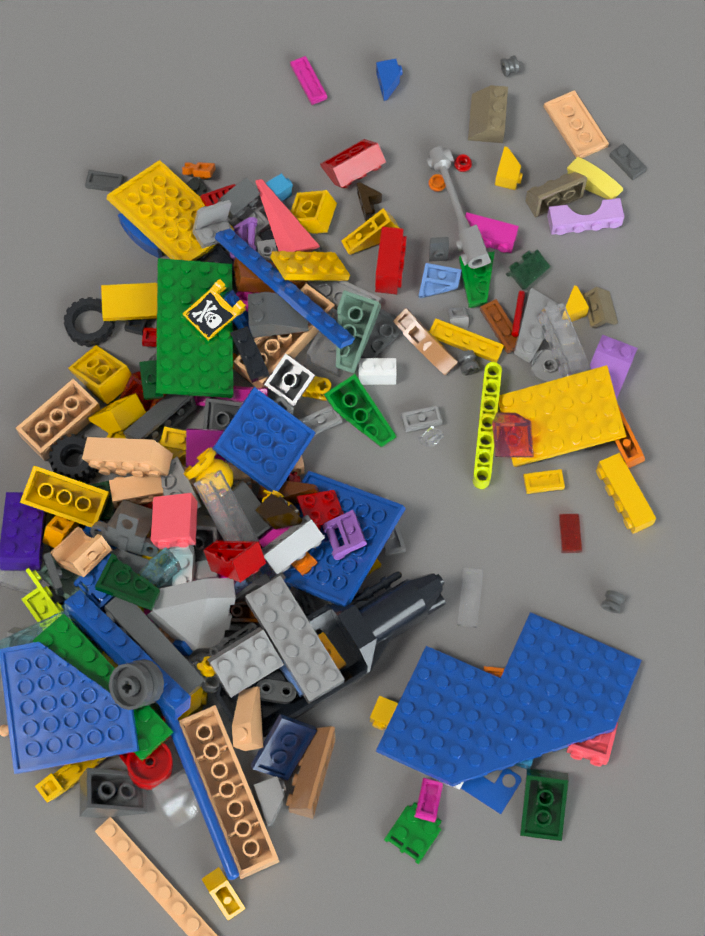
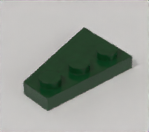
[95,553,160,610]

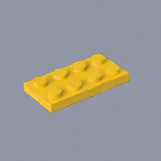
[270,251,350,281]

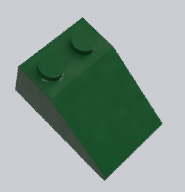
[520,768,569,841]

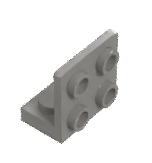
[192,200,233,249]

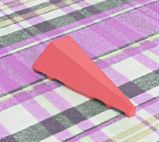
[255,179,320,252]

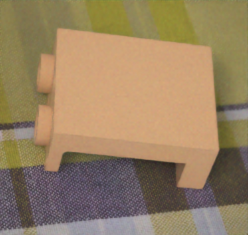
[51,527,112,577]

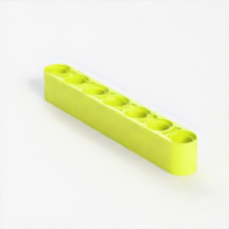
[473,362,502,489]

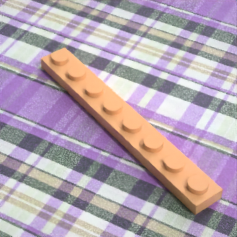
[95,817,217,936]

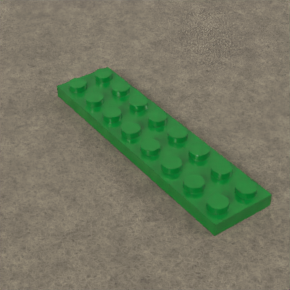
[32,613,173,761]

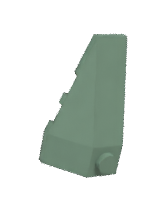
[336,290,381,374]

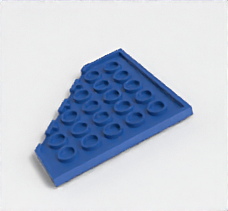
[0,642,139,774]

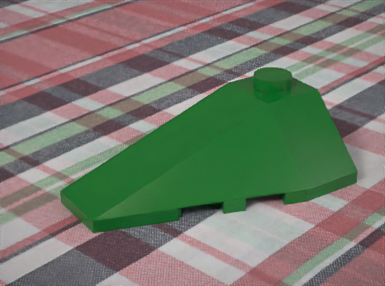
[324,374,397,447]

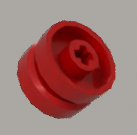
[126,743,173,790]

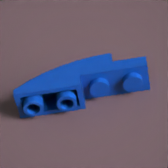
[118,213,162,258]

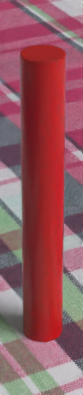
[511,291,525,337]

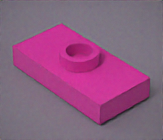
[415,778,443,823]

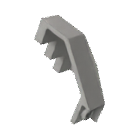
[146,578,236,653]

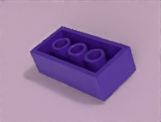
[0,492,47,571]

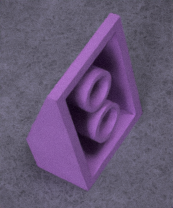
[587,335,638,399]

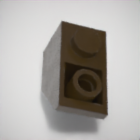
[255,493,303,530]

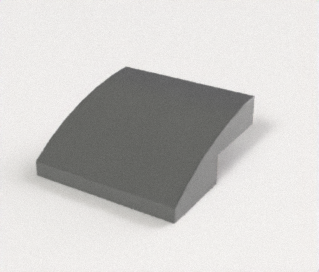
[235,572,286,602]

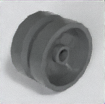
[109,659,164,710]

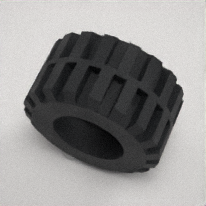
[49,434,99,484]

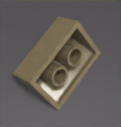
[468,85,508,143]
[525,172,587,218]

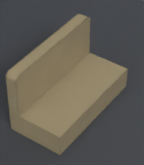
[582,287,618,329]

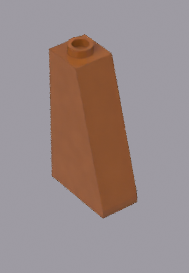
[233,257,308,293]

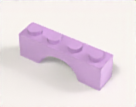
[547,198,624,235]

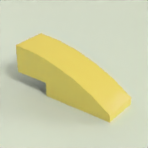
[567,157,623,200]

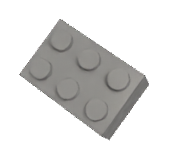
[207,627,284,697]

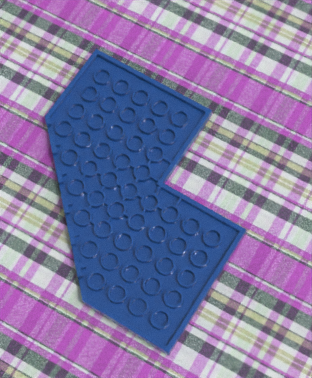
[376,612,642,787]

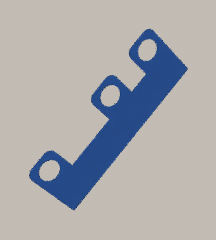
[461,768,521,814]

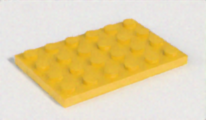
[107,160,235,261]
[499,365,626,467]

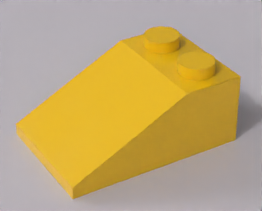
[68,345,135,404]

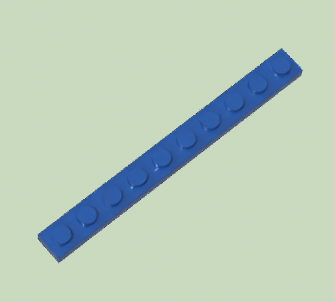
[215,228,355,349]

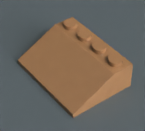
[286,726,336,819]

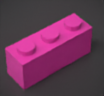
[465,212,519,253]

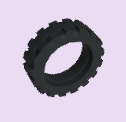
[64,297,115,347]

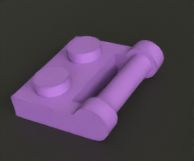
[230,217,258,262]
[323,510,367,560]

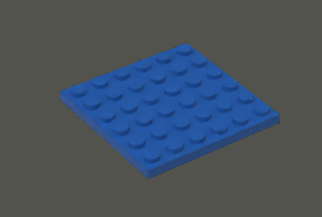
[258,470,405,607]

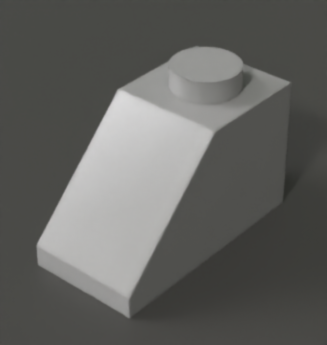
[254,776,287,827]

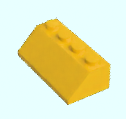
[20,466,110,528]

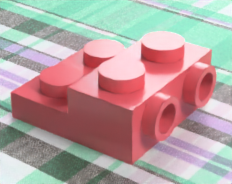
[566,722,618,767]

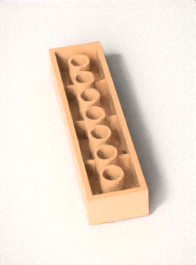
[179,705,280,879]

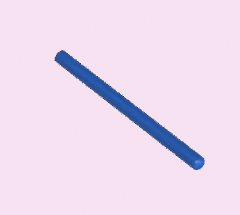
[160,707,239,880]

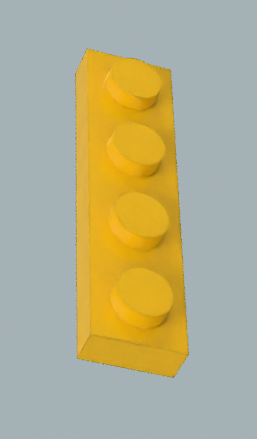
[429,318,504,363]

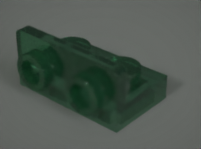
[506,249,551,290]

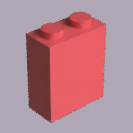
[151,493,198,550]

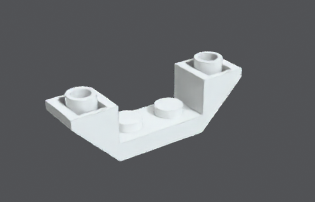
[169,545,195,586]

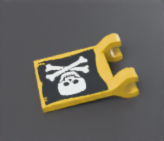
[183,279,246,341]

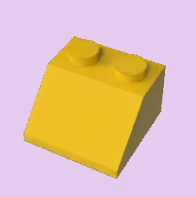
[291,190,337,234]
[88,393,146,434]

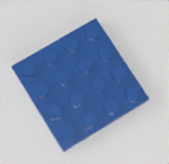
[212,387,316,492]

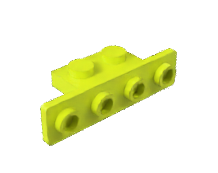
[21,568,74,631]

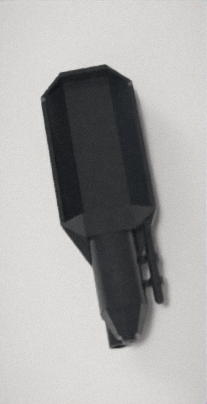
[216,571,446,737]

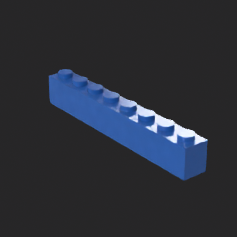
[64,590,191,720]

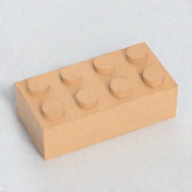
[16,379,101,461]
[82,437,173,478]

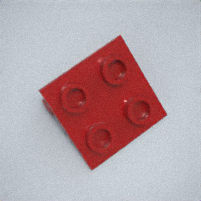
[297,490,343,530]

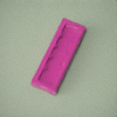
[290,56,327,105]

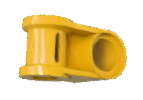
[302,376,332,401]

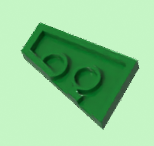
[459,251,495,308]

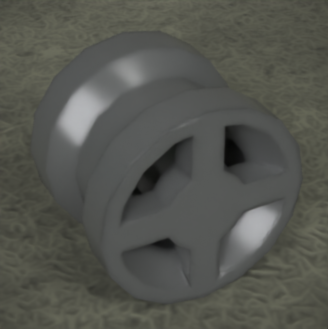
[500,55,519,76]
[601,590,625,613]

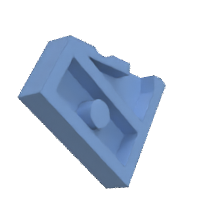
[419,263,462,298]

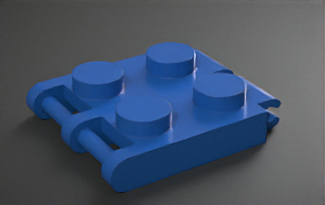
[74,553,115,611]

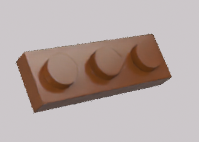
[480,299,517,354]

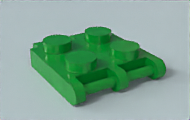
[384,802,442,865]

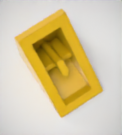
[560,285,589,325]

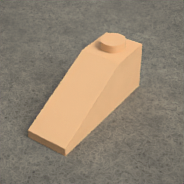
[232,686,263,751]

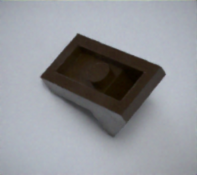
[357,182,382,222]

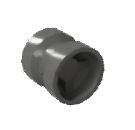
[457,350,480,375]

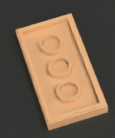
[543,90,609,158]

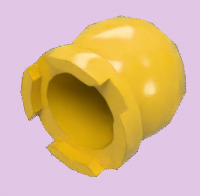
[183,447,233,497]

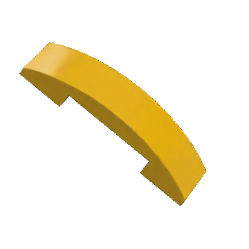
[35,757,107,803]

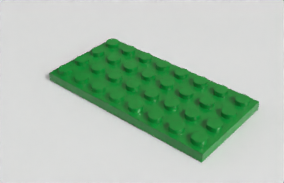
[156,258,233,398]

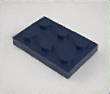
[251,714,317,781]

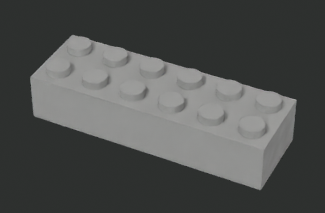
[245,576,345,704]

